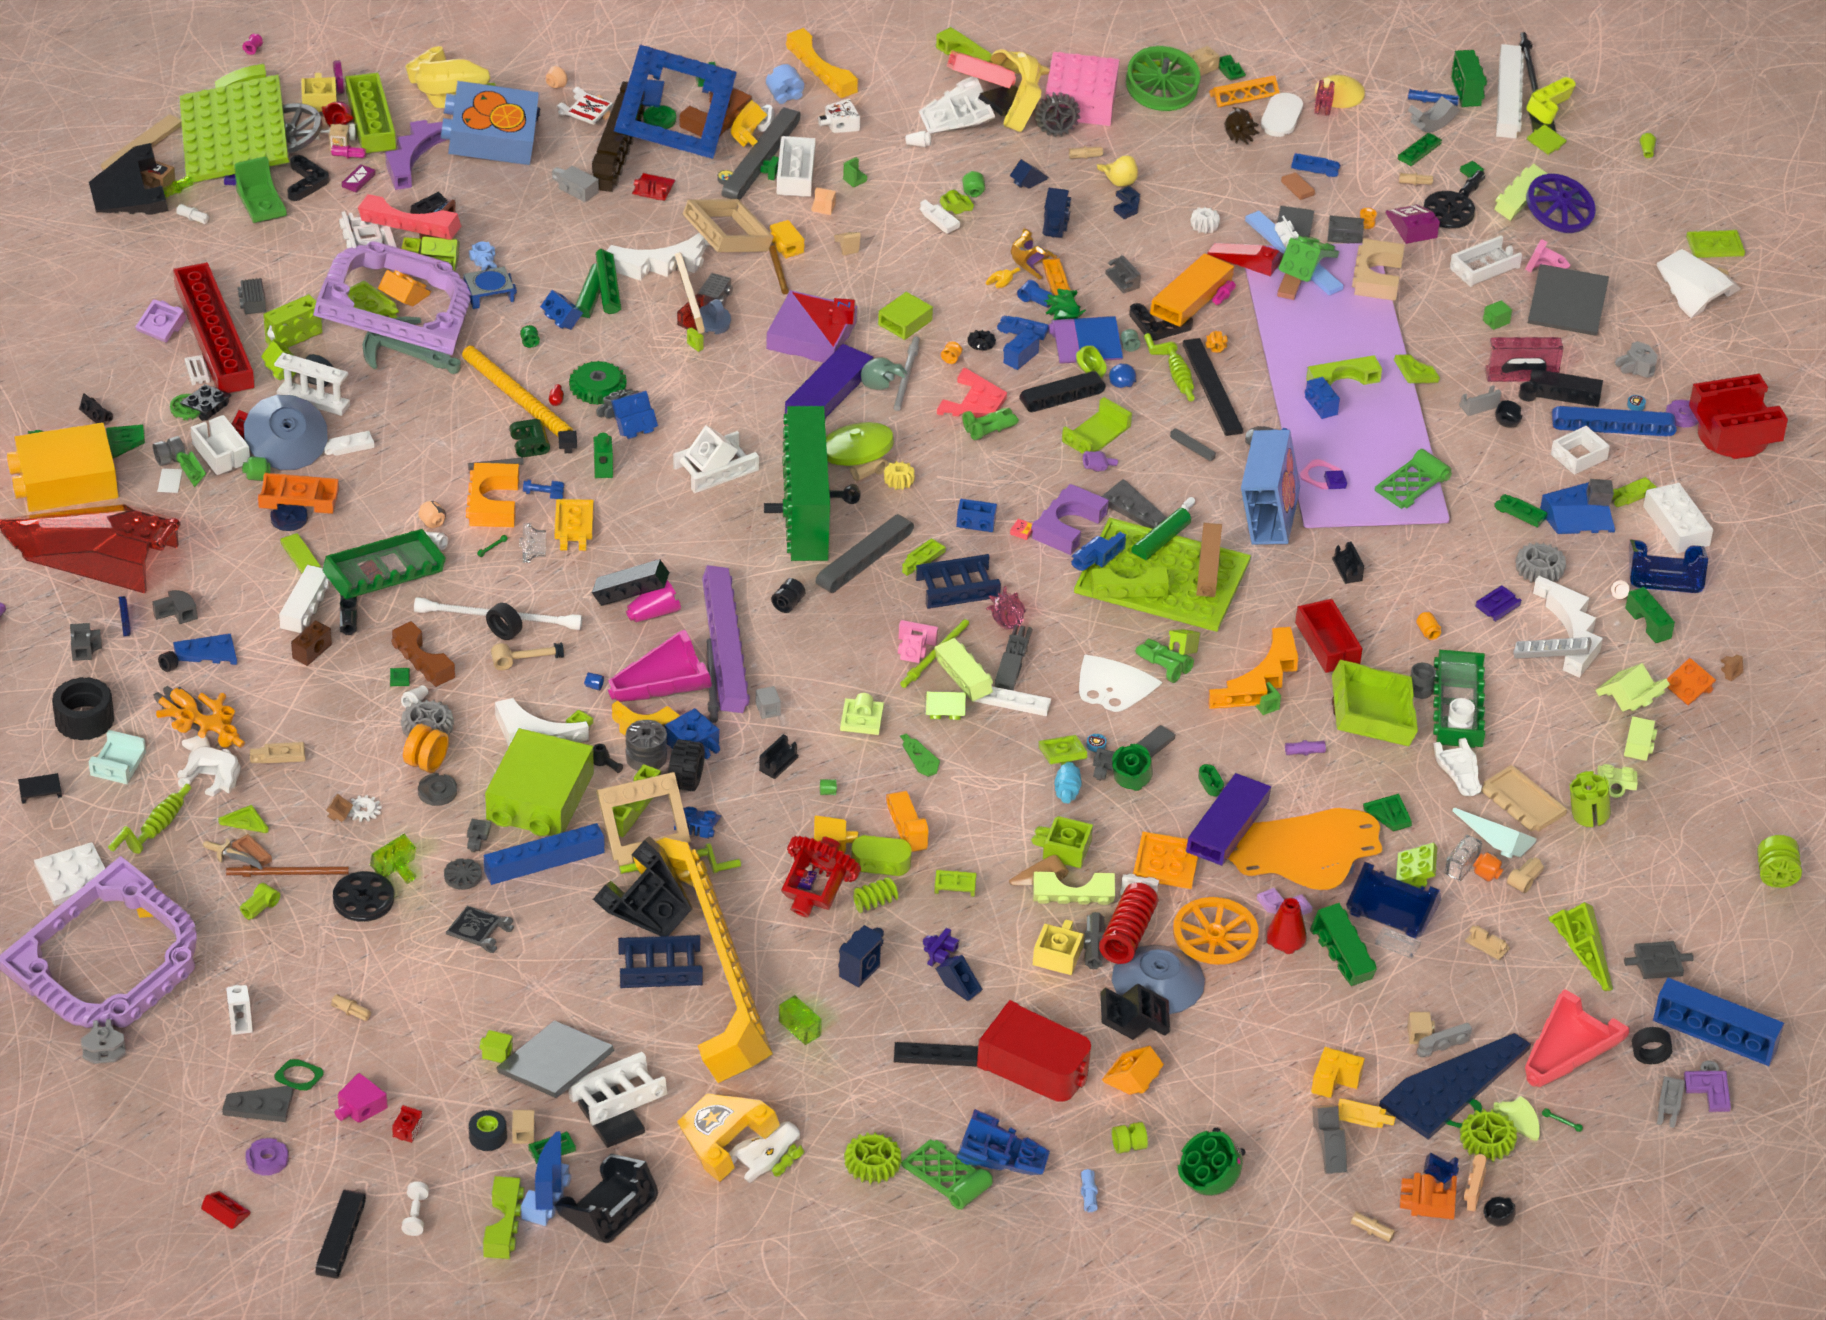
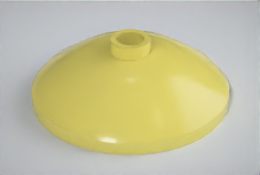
[1315,75,1365,108]

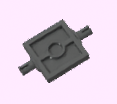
[1624,941,1694,979]

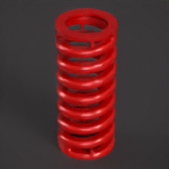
[1099,883,1159,964]

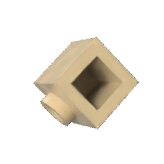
[1407,1012,1435,1044]

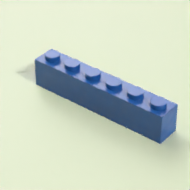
[483,823,604,885]

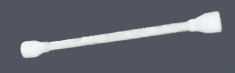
[414,597,582,630]

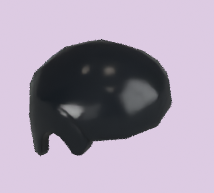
[1495,400,1523,428]
[1483,1197,1516,1227]

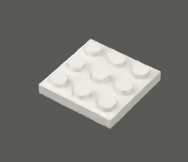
[34,842,105,906]

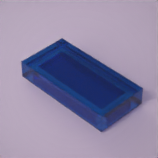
[118,596,131,637]

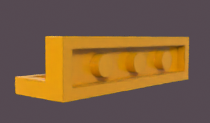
[1209,75,1280,108]

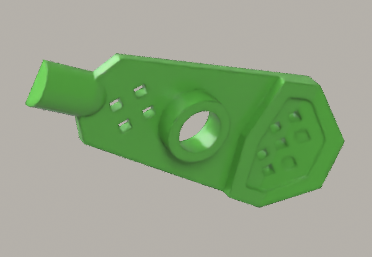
[900,733,940,777]

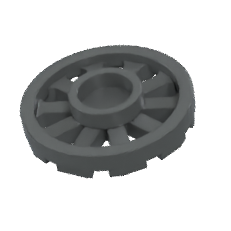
[444,858,482,890]

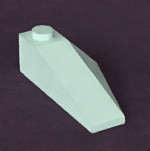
[1453,808,1537,859]

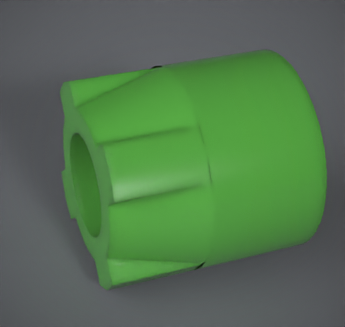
[820,779,837,795]

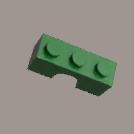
[1625,587,1675,644]

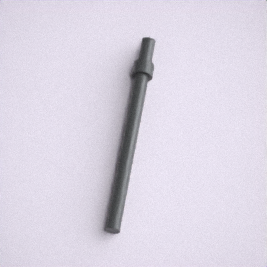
[706,638,719,723]

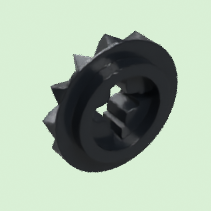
[967,329,996,351]

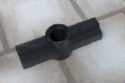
[339,595,358,635]

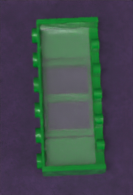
[322,529,446,599]
[1433,649,1485,748]

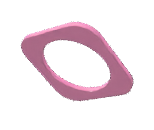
[1300,459,1341,489]

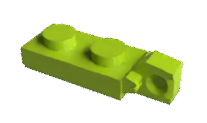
[902,538,946,576]

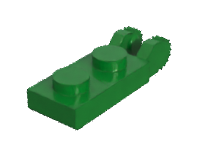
[1494,494,1548,528]

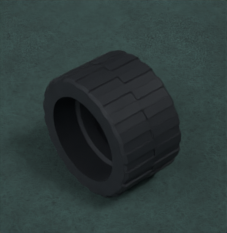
[52,677,114,740]

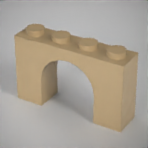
[1352,238,1405,301]

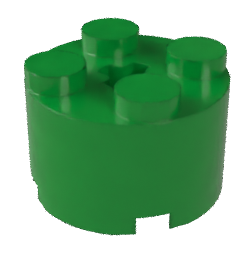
[1112,744,1153,791]

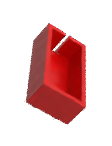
[1295,599,1363,673]

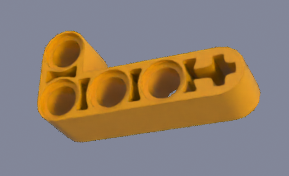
[886,791,928,852]

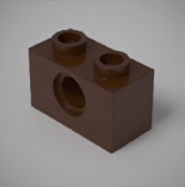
[291,620,332,666]

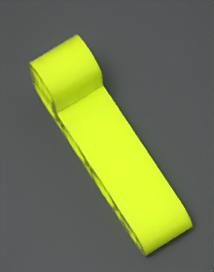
[1526,77,1576,124]

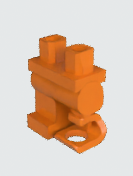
[1400,1173,1457,1220]

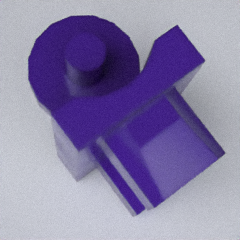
[923,928,959,967]

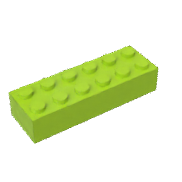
[345,72,396,153]

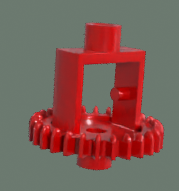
[781,836,861,918]

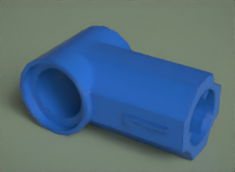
[1017,280,1055,308]

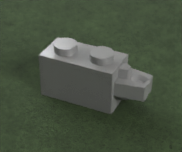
[552,166,598,202]

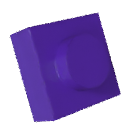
[1324,470,1348,489]

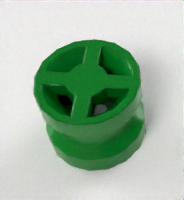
[520,325,540,348]

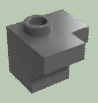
[70,623,102,661]

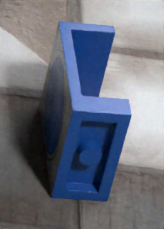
[464,267,517,309]

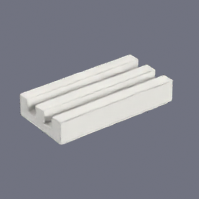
[185,355,210,385]

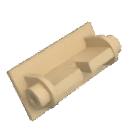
[1465,925,1510,960]

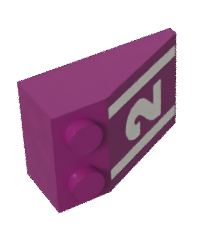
[1385,205,1440,244]

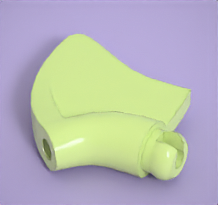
[1493,1096,1540,1141]

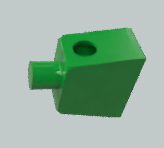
[593,432,613,478]

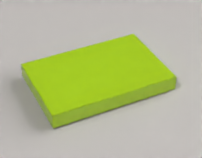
[1686,230,1745,258]

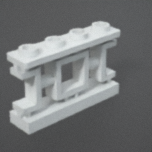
[339,212,397,249]

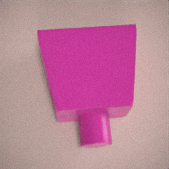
[334,1073,387,1123]

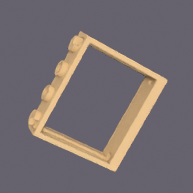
[683,199,773,252]

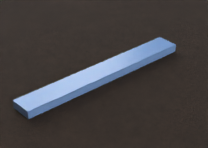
[1245,211,1343,295]

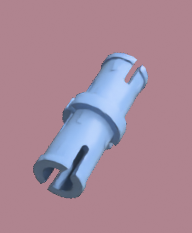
[1081,1169,1098,1212]

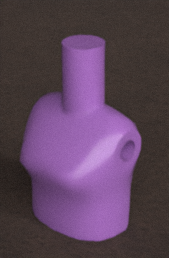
[1083,451,1118,472]

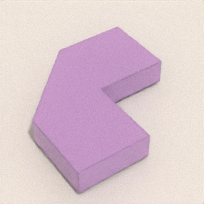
[1257,888,1313,915]

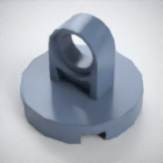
[699,299,731,334]

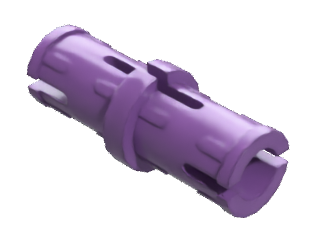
[1285,740,1326,756]

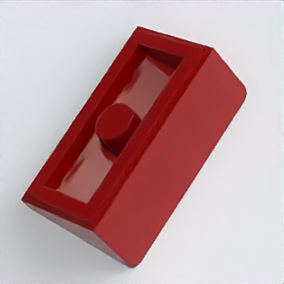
[201,1191,251,1229]

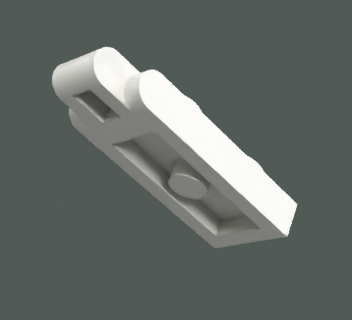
[324,431,374,456]

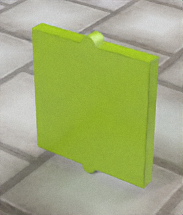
[1527,124,1567,155]

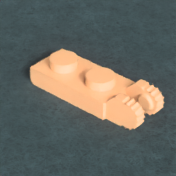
[1464,1154,1486,1211]

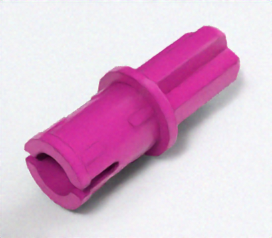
[331,145,366,159]
[1212,280,1236,305]

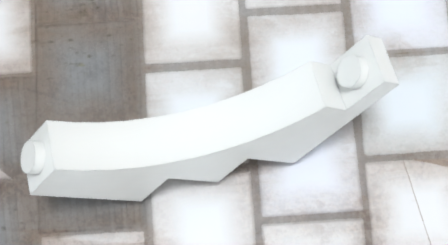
[1533,576,1603,678]

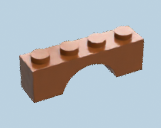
[391,621,455,687]

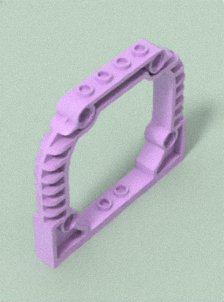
[313,241,470,355]
[0,856,197,1028]

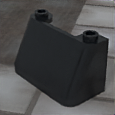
[554,1154,658,1243]

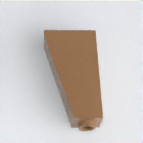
[1196,522,1222,597]

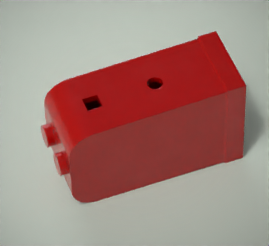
[977,1000,1091,1102]

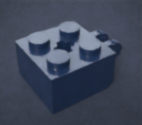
[1042,187,1072,238]
[838,925,884,988]

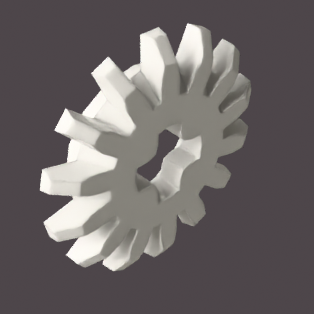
[348,795,382,822]

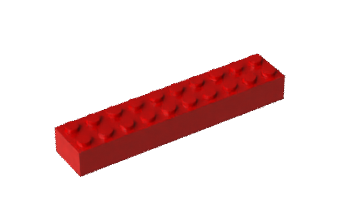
[173,262,254,393]

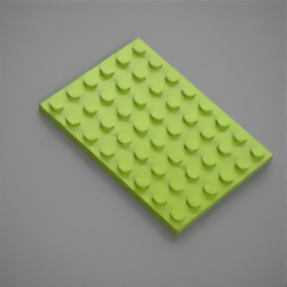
[179,75,289,184]
[1074,517,1251,632]

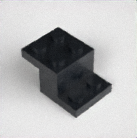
[1100,983,1170,1040]

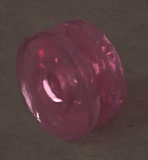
[1314,79,1335,116]

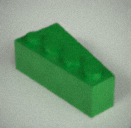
[1310,903,1377,986]

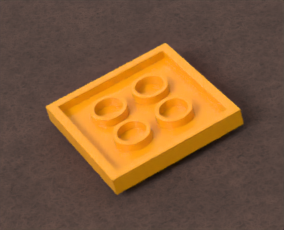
[1133,831,1198,889]

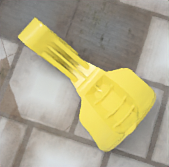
[405,46,491,108]
[991,49,1050,132]

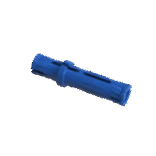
[1408,89,1459,106]

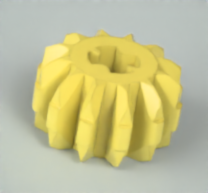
[884,461,915,490]

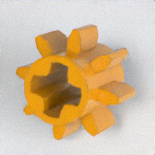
[1206,331,1228,353]

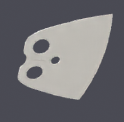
[1079,655,1163,712]

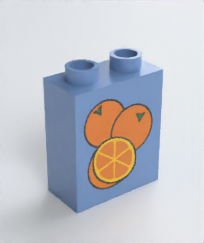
[441,81,539,165]
[1241,429,1301,545]

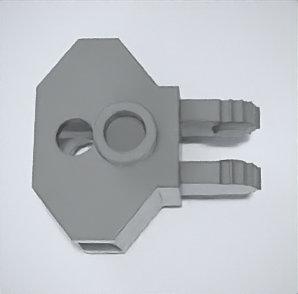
[1615,341,1658,378]
[81,1019,126,1064]

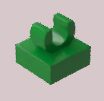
[761,156,779,181]

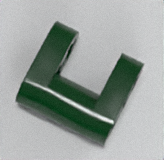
[509,419,550,457]

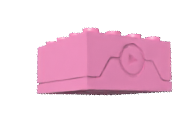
[1045,52,1119,126]

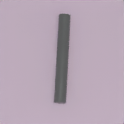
[468,457,524,470]

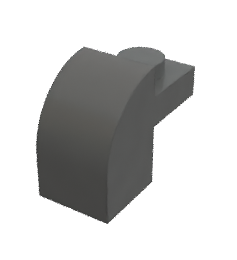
[152,590,198,624]

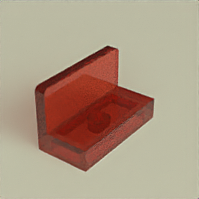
[677,293,704,331]

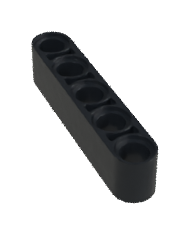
[1019,371,1106,412]
[315,1189,366,1279]

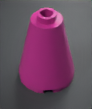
[626,580,681,623]

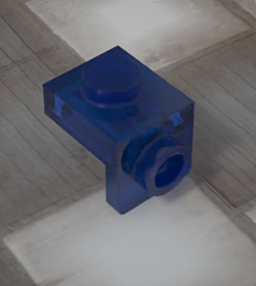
[1423,1153,1459,1184]

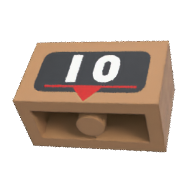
[141,160,175,191]

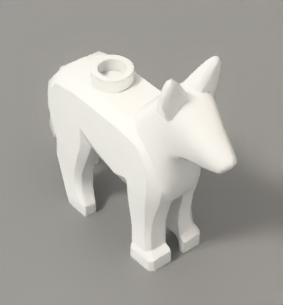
[177,734,241,796]

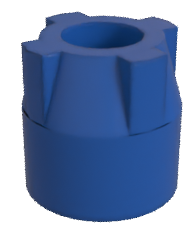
[584,672,604,691]

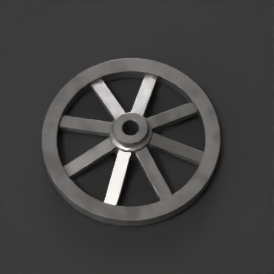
[283,103,322,154]

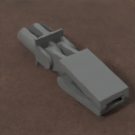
[995,624,1033,691]

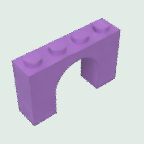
[1031,484,1109,555]

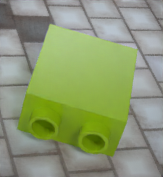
[485,728,594,836]

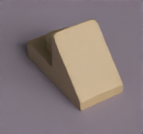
[834,232,861,255]

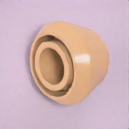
[546,66,567,88]

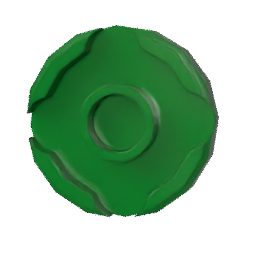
[643,105,676,129]

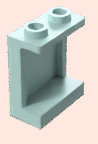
[89,730,146,784]

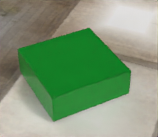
[1460,161,1484,178]
[390,668,410,686]

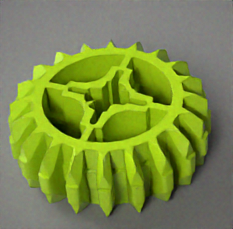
[1460,1108,1517,1162]
[844,1131,902,1184]

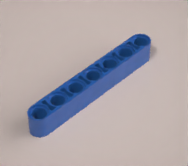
[1552,406,1677,437]

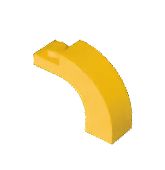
[731,100,767,147]
[612,700,680,735]

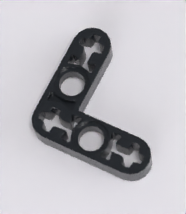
[287,155,329,201]
[1129,303,1193,341]

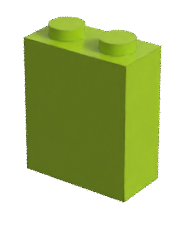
[878,292,933,340]

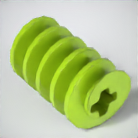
[853,877,898,913]

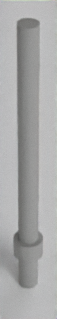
[894,336,920,411]

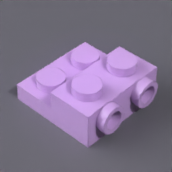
[135,299,187,343]

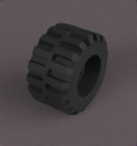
[668,739,705,792]

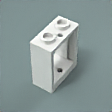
[1551,426,1610,475]

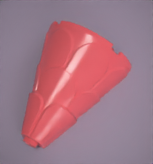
[1525,989,1629,1087]

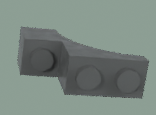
[1312,1105,1347,1174]

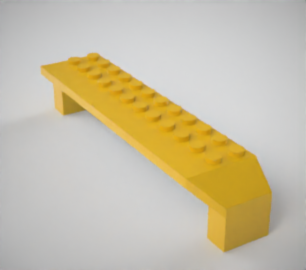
[633,837,773,1083]

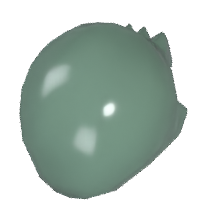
[861,357,908,390]

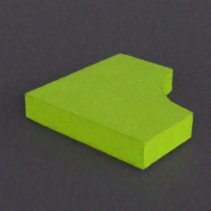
[1393,354,1440,383]

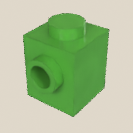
[1483,300,1512,330]

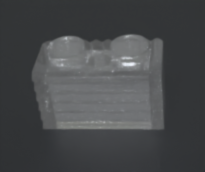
[1444,834,1482,881]

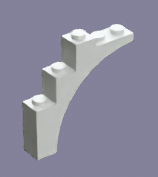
[607,233,710,281]

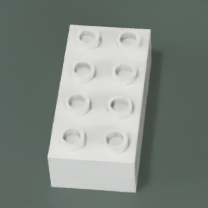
[777,136,815,197]
[1643,483,1713,553]

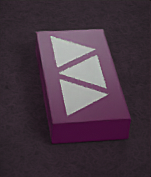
[342,164,375,193]

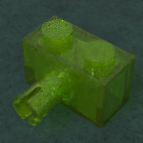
[370,834,416,884]

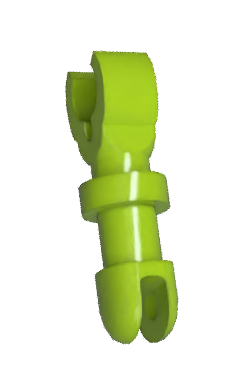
[772,1144,804,1177]

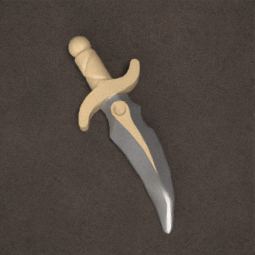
[203,838,263,870]

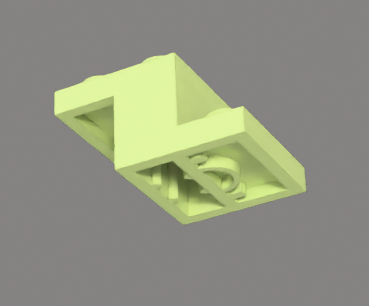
[1595,663,1670,711]

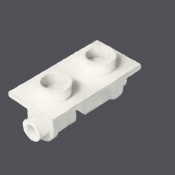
[1275,216,1299,248]

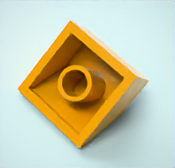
[1102,1046,1164,1095]

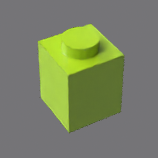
[479,1030,513,1063]

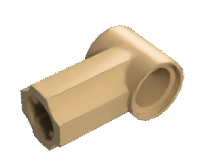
[850,457,889,481]
[1507,857,1544,893]

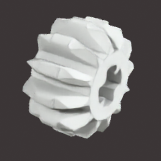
[1190,207,1220,234]

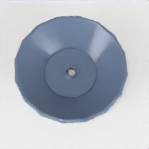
[244,395,328,470]
[1111,944,1205,1014]

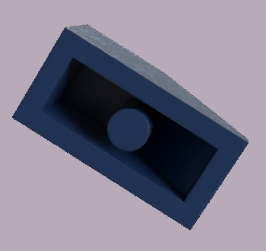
[1009,159,1049,189]
[935,955,983,1001]

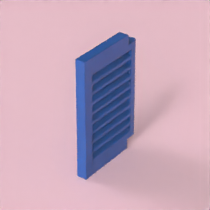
[643,79,665,107]

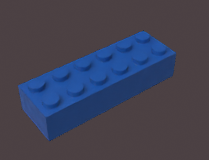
[1653,978,1784,1066]

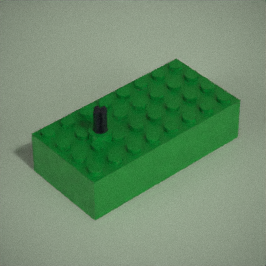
[764,406,830,561]

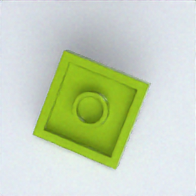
[1038,735,1087,766]

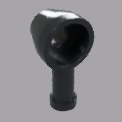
[829,484,861,504]
[593,744,623,773]

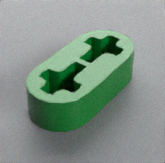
[1198,764,1224,797]

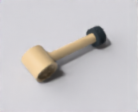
[491,642,565,670]

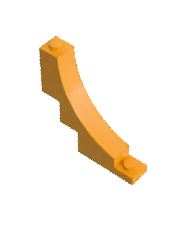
[1208,627,1298,709]

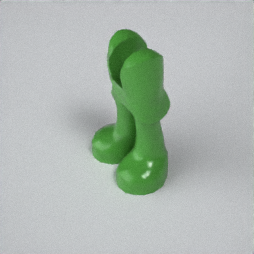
[962,408,1019,440]
[1135,638,1194,683]

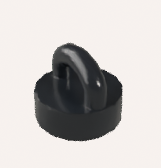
[158,651,178,672]

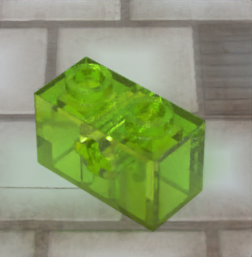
[779,995,822,1045]

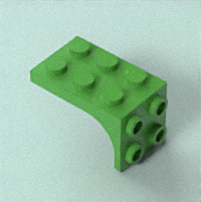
[234,156,287,223]
[1279,236,1340,282]

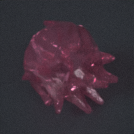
[986,586,1026,629]

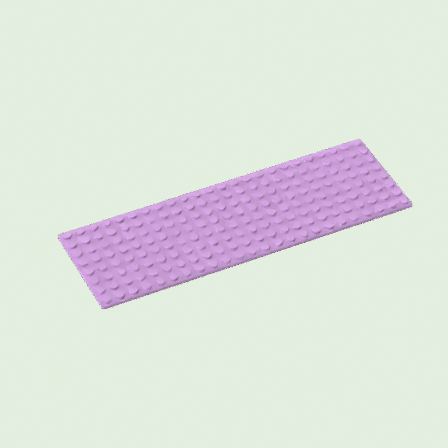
[1245,243,1449,528]

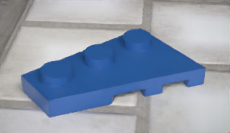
[173,633,237,665]

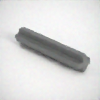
[1170,428,1216,461]

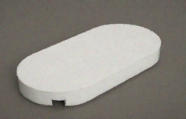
[1261,93,1303,137]

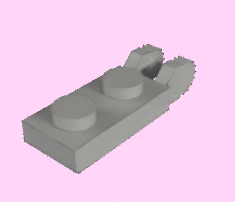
[1416,1023,1472,1057]
[1657,1076,1685,1128]

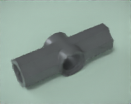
[1084,912,1105,969]

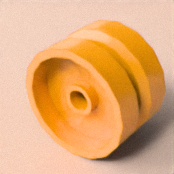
[403,723,449,773]

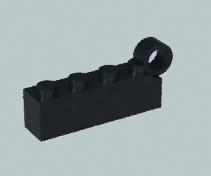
[1518,369,1603,407]

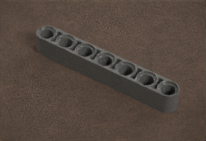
[816,514,914,593]

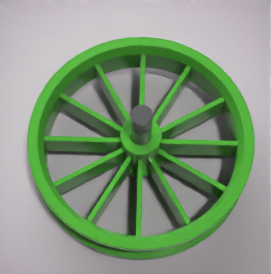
[1126,46,1200,111]

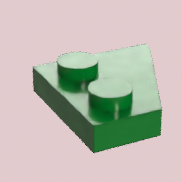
[106,424,145,459]
[1363,793,1412,832]

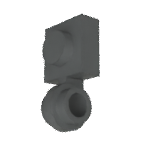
[1093,748,1115,781]
[467,819,491,852]

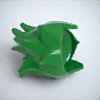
[1044,289,1086,320]

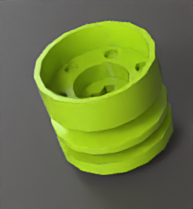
[1757,835,1802,888]

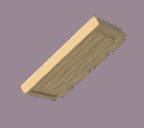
[1481,765,1567,832]

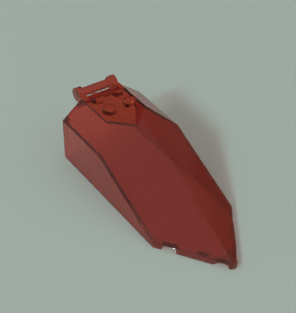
[0,504,181,593]

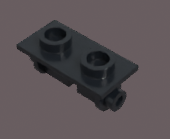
[79,393,113,423]

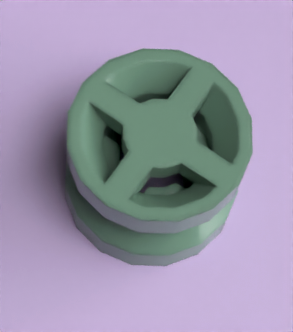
[1120,329,1140,352]

